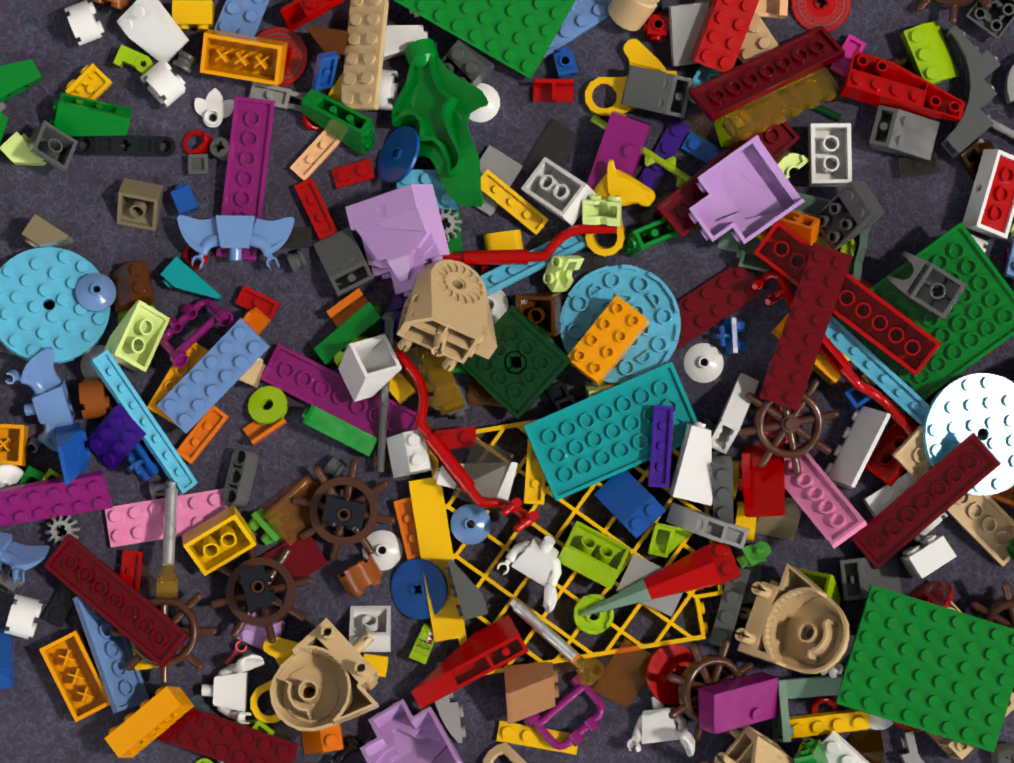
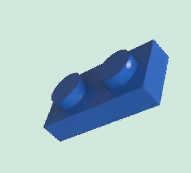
[312,50,339,91]
[681,131,723,164]

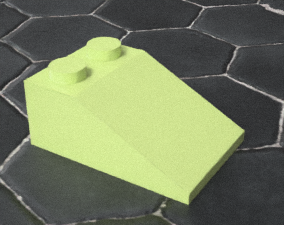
[103,300,170,372]

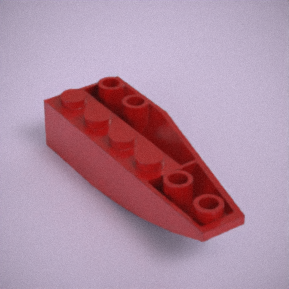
[840,50,965,121]
[411,615,529,709]

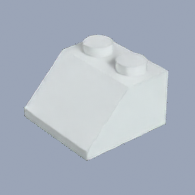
[386,429,433,478]
[349,606,391,652]

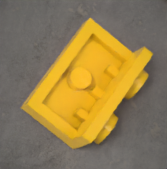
[65,63,113,100]

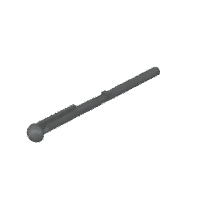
[376,312,397,472]

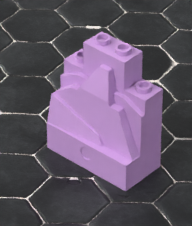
[688,135,805,244]
[345,184,450,297]
[360,699,463,763]

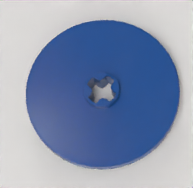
[378,126,420,184]
[391,559,448,620]

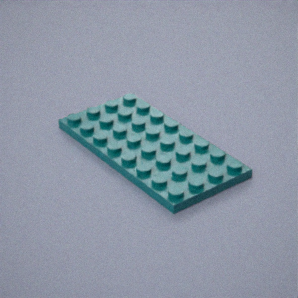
[523,362,698,501]

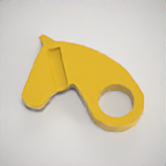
[585,39,677,117]
[585,159,655,257]
[250,636,309,723]

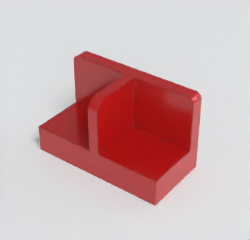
[533,78,574,103]

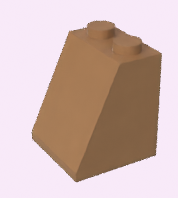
[504,662,559,724]

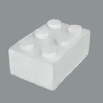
[808,123,852,187]
[521,157,596,226]
[900,535,957,579]

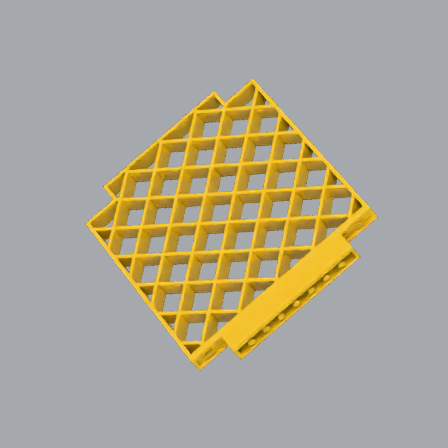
[408,419,725,675]

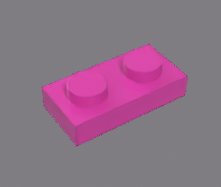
[829,34,867,78]

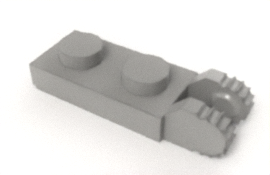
[249,81,306,112]

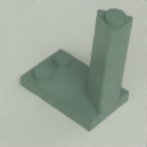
[771,673,844,742]

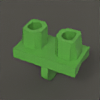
[248,507,286,545]
[736,541,771,568]

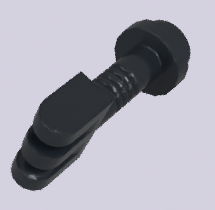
[322,736,362,763]

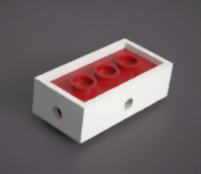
[963,149,1014,239]

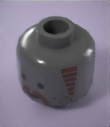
[991,742,1014,763]

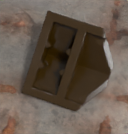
[959,137,995,181]
[848,730,884,763]

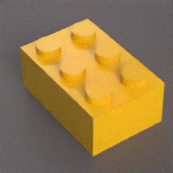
[182,504,257,576]

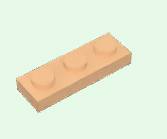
[290,130,342,181]

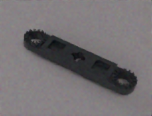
[76,135,176,157]

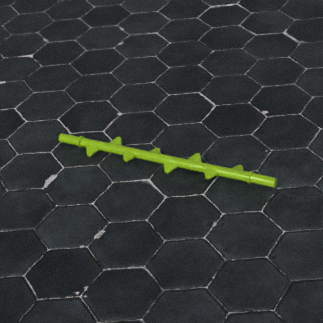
[590,114,691,188]

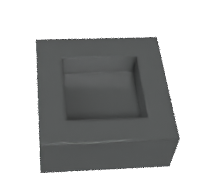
[188,154,209,175]

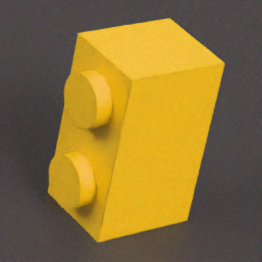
[172,0,214,31]

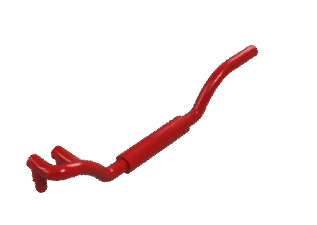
[443,224,617,265]
[751,270,915,437]
[394,348,539,533]

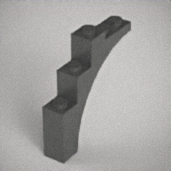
[941,25,1001,158]

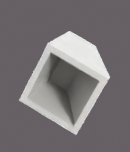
[338,334,402,402]

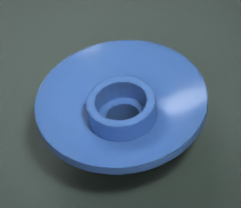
[75,273,116,312]
[451,504,491,545]

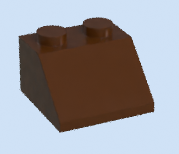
[308,25,349,64]
[110,259,156,313]
[516,292,561,337]

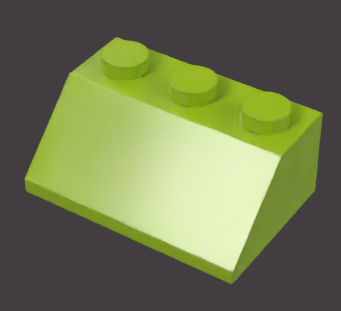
[900,21,959,85]
[558,521,631,589]

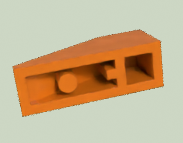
[771,210,820,246]

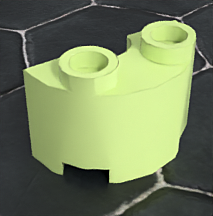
[775,152,809,179]
[582,194,622,227]
[543,255,585,292]

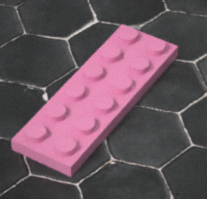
[784,442,867,549]
[105,488,228,548]

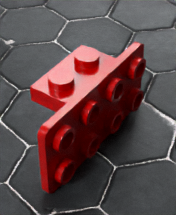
[280,0,346,31]
[738,445,785,517]

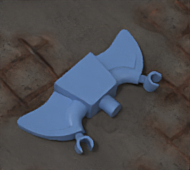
[177,215,295,271]
[5,347,75,453]
[0,532,50,584]

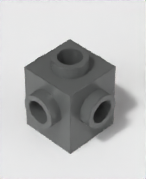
[0,564,26,595]

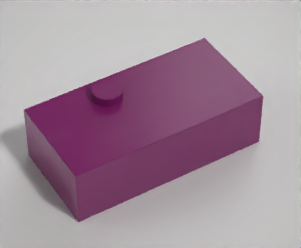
[587,111,652,191]
[698,672,779,734]

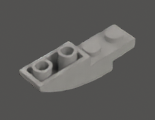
[666,502,750,549]
[435,662,466,743]

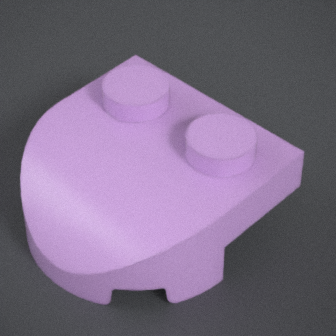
[237,607,285,650]

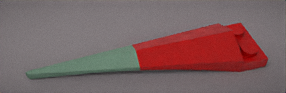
[581,542,742,616]

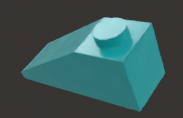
[160,256,223,301]

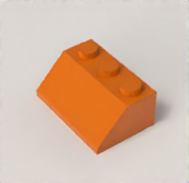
[301,691,345,754]

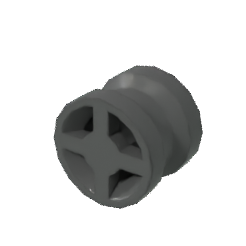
[172,50,197,74]
[210,137,230,161]
[286,248,309,273]
[323,456,348,478]

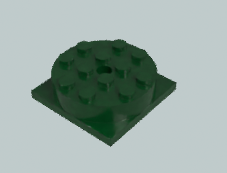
[459,305,572,420]

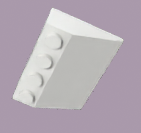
[824,406,891,490]

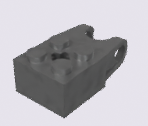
[886,251,967,321]

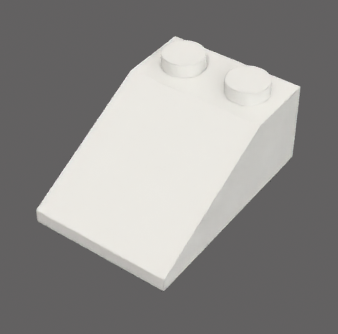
[116,0,189,63]

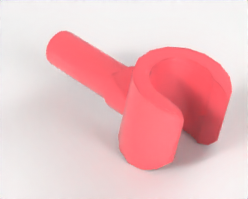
[224,640,247,666]

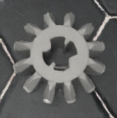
[440,208,462,242]
[45,515,80,547]

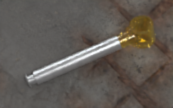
[156,481,178,598]
[507,597,605,686]

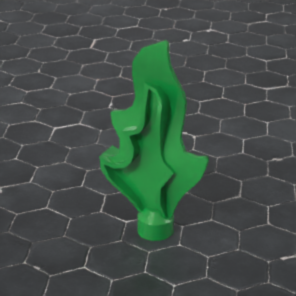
[391,38,489,207]

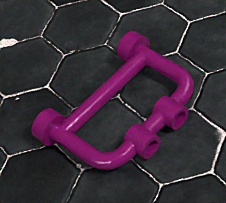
[160,298,233,368]
[524,671,605,750]

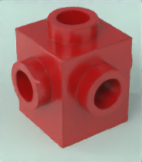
[643,12,670,42]

